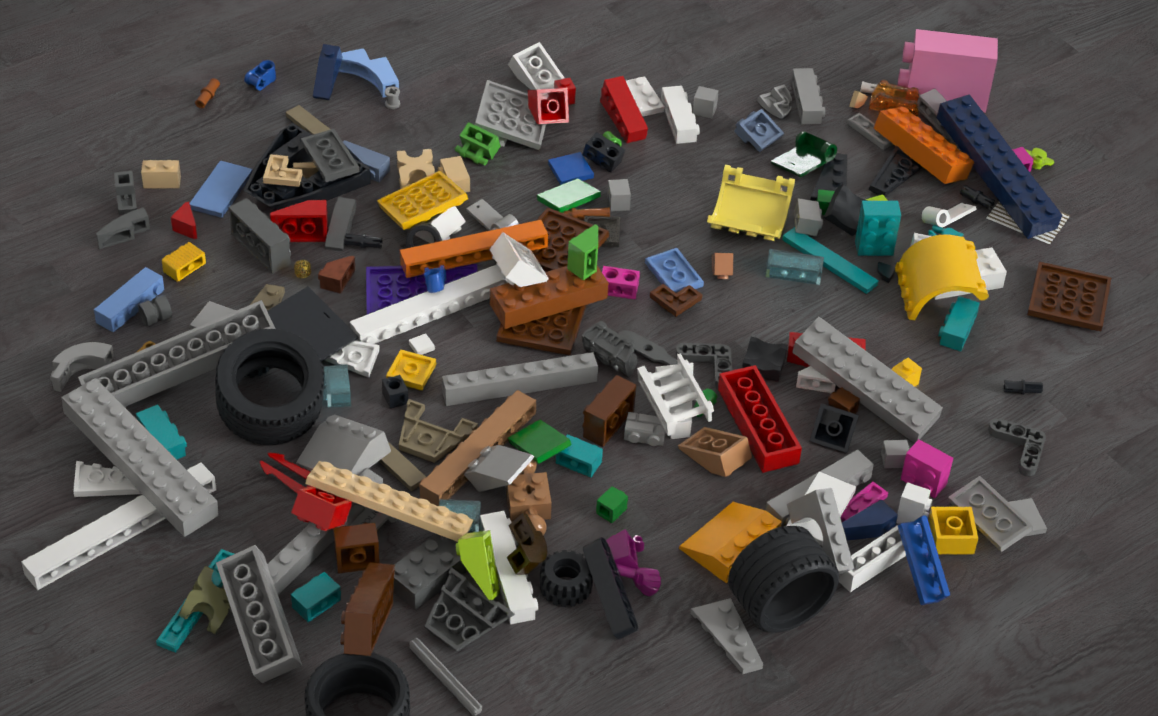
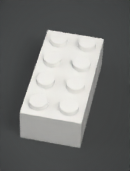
[934,247,1007,300]

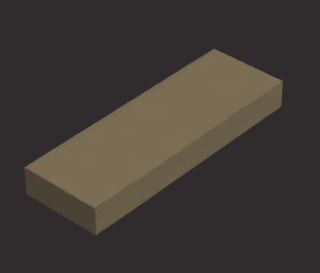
[286,105,331,135]
[379,443,426,491]

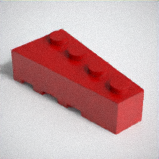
[600,76,648,143]

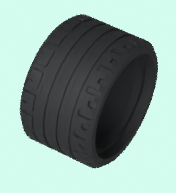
[728,526,839,633]
[305,652,410,716]

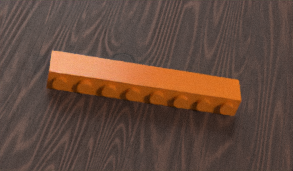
[400,220,548,278]

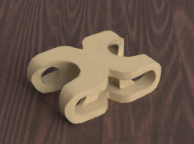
[397,149,435,189]

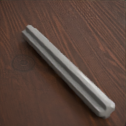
[409,638,482,716]

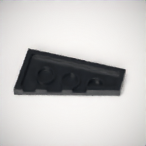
[810,153,847,201]

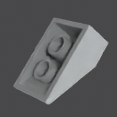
[464,445,534,492]

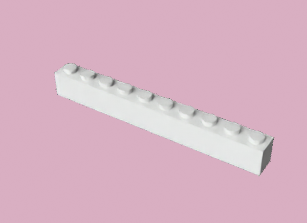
[350,265,508,344]
[21,463,216,590]

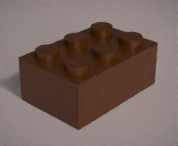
[582,375,636,447]

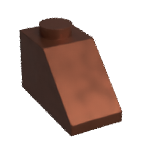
[318,256,355,294]

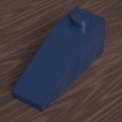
[313,44,343,100]
[842,499,898,541]

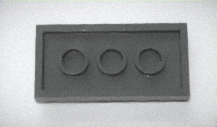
[301,129,360,182]

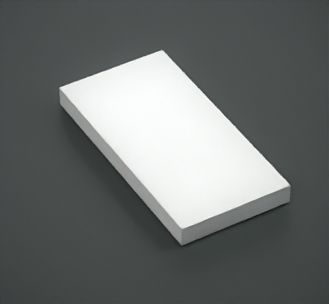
[786,472,856,546]

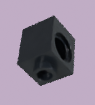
[382,375,408,409]

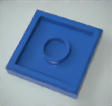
[548,152,594,185]

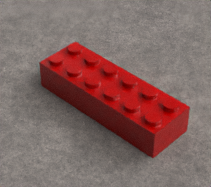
[718,365,802,473]

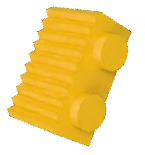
[162,242,206,282]

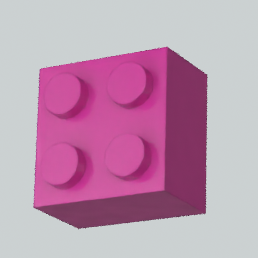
[900,439,953,498]

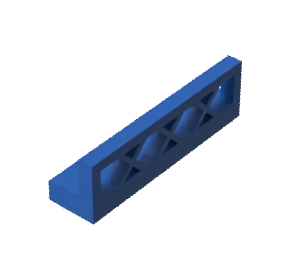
[898,515,950,605]

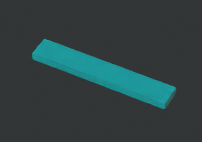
[782,227,879,294]
[156,549,234,653]

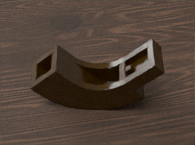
[507,513,548,575]

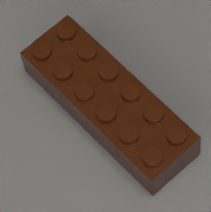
[340,563,395,656]

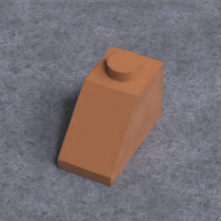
[712,253,733,279]

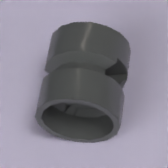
[137,295,172,327]

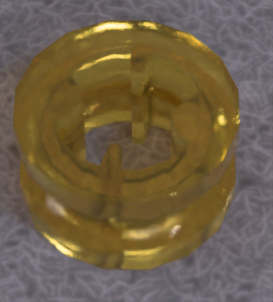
[294,260,311,278]

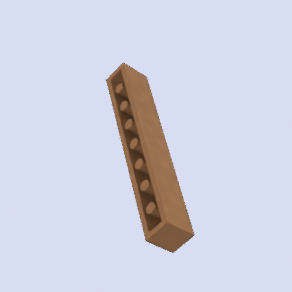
[419,390,536,506]

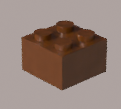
[333,523,379,574]

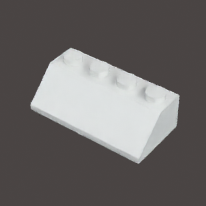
[490,232,549,287]

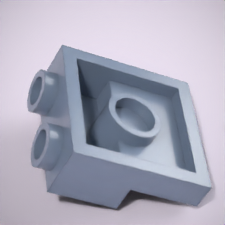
[734,109,784,152]

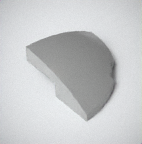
[757,84,792,118]

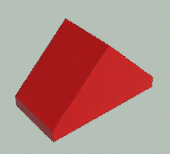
[171,202,197,239]

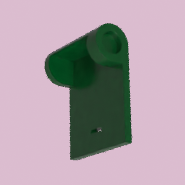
[771,131,837,177]

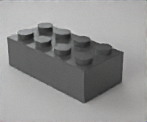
[228,198,291,274]
[394,534,468,611]

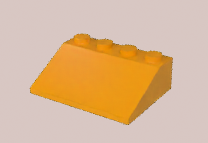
[679,502,782,583]

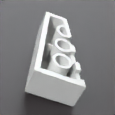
[654,363,693,439]

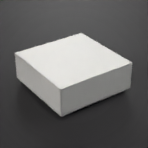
[409,334,435,355]

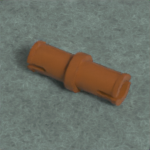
[195,78,220,108]

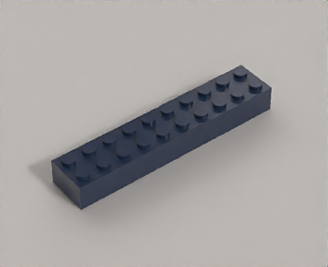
[936,94,1063,239]

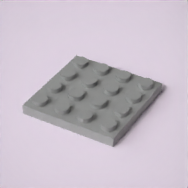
[474,80,546,150]

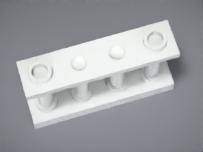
[637,353,714,436]

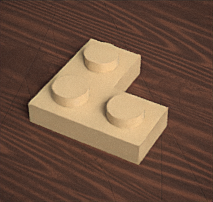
[263,154,303,187]

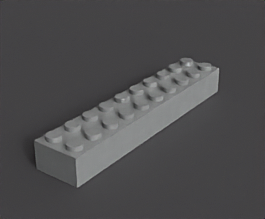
[78,300,275,407]
[61,378,218,537]

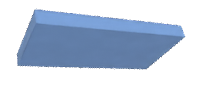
[190,161,253,218]

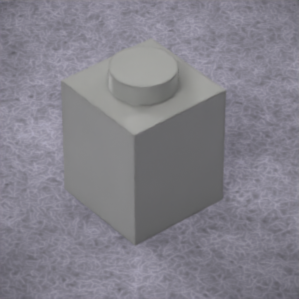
[881,440,910,469]

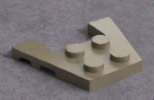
[399,399,478,463]

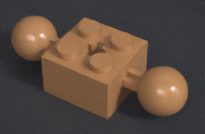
[506,459,552,536]

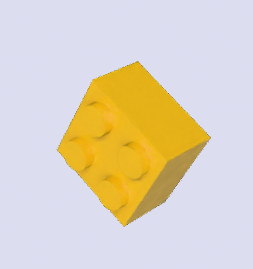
[928,507,978,554]

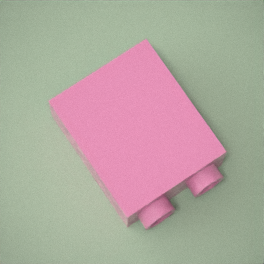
[897,29,998,113]

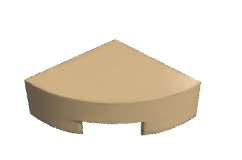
[849,91,868,108]

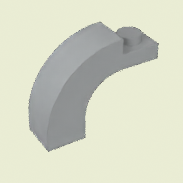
[50,342,114,392]

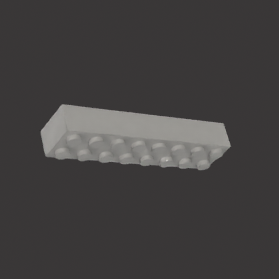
[793,317,943,443]

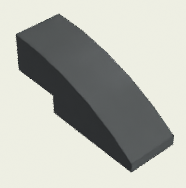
[325,197,356,251]
[96,207,150,249]

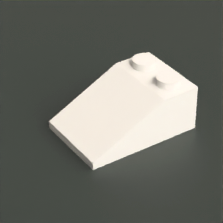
[508,42,564,90]

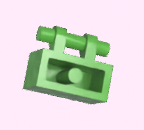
[455,122,501,166]

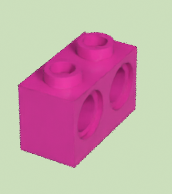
[602,266,640,300]

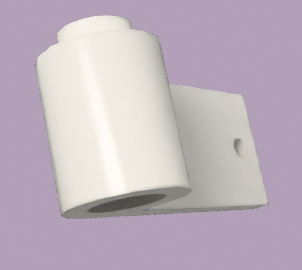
[922,203,977,227]

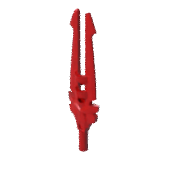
[260,453,311,494]

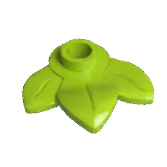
[1025,148,1054,169]

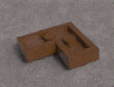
[650,284,702,317]

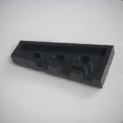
[869,146,923,196]

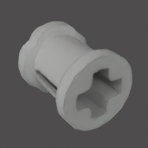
[385,86,400,109]

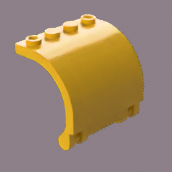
[895,235,989,320]

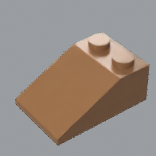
[678,427,752,477]

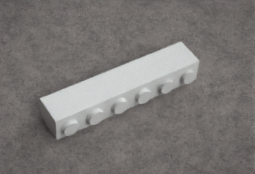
[480,511,538,624]

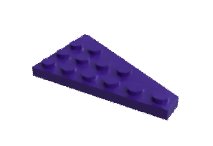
[366,264,478,315]

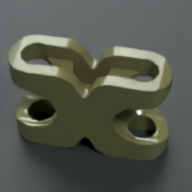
[178,566,230,634]

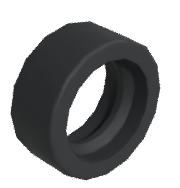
[406,223,441,248]

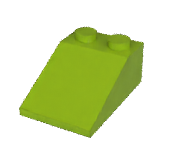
[456,530,500,600]

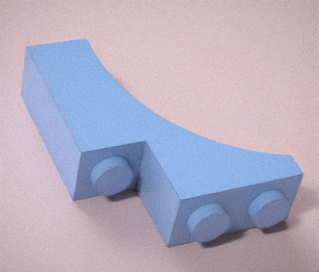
[338,48,399,97]

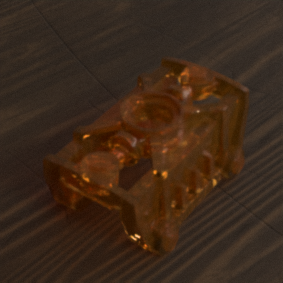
[869,80,920,117]

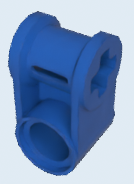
[244,60,276,91]
[424,265,447,293]

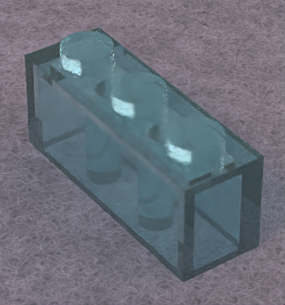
[765,249,824,285]

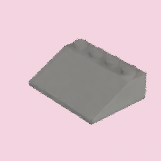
[296,414,391,476]

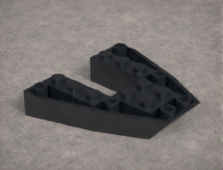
[243,123,371,210]

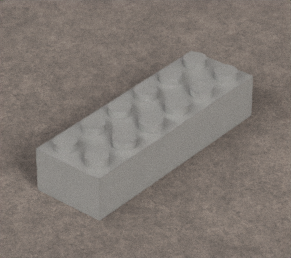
[216,545,302,683]

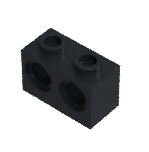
[582,132,625,173]

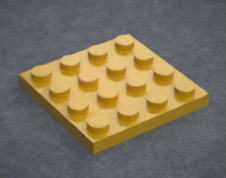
[377,171,468,230]

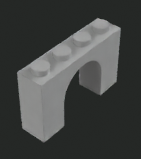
[787,488,854,575]

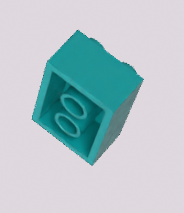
[855,201,901,256]

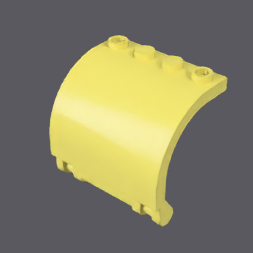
[707,165,795,241]

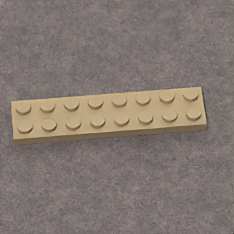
[305,461,473,542]

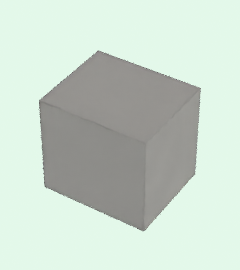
[693,86,719,119]
[607,179,631,212]

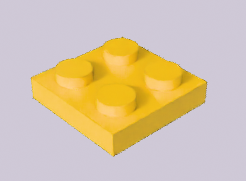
[386,349,436,391]

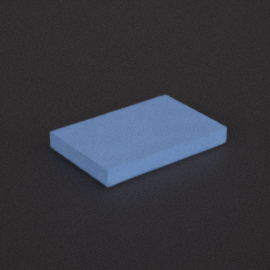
[645,248,704,293]

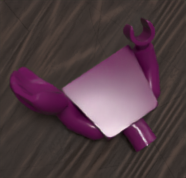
[606,529,661,596]

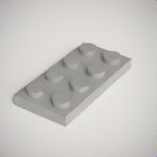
[948,476,1033,552]

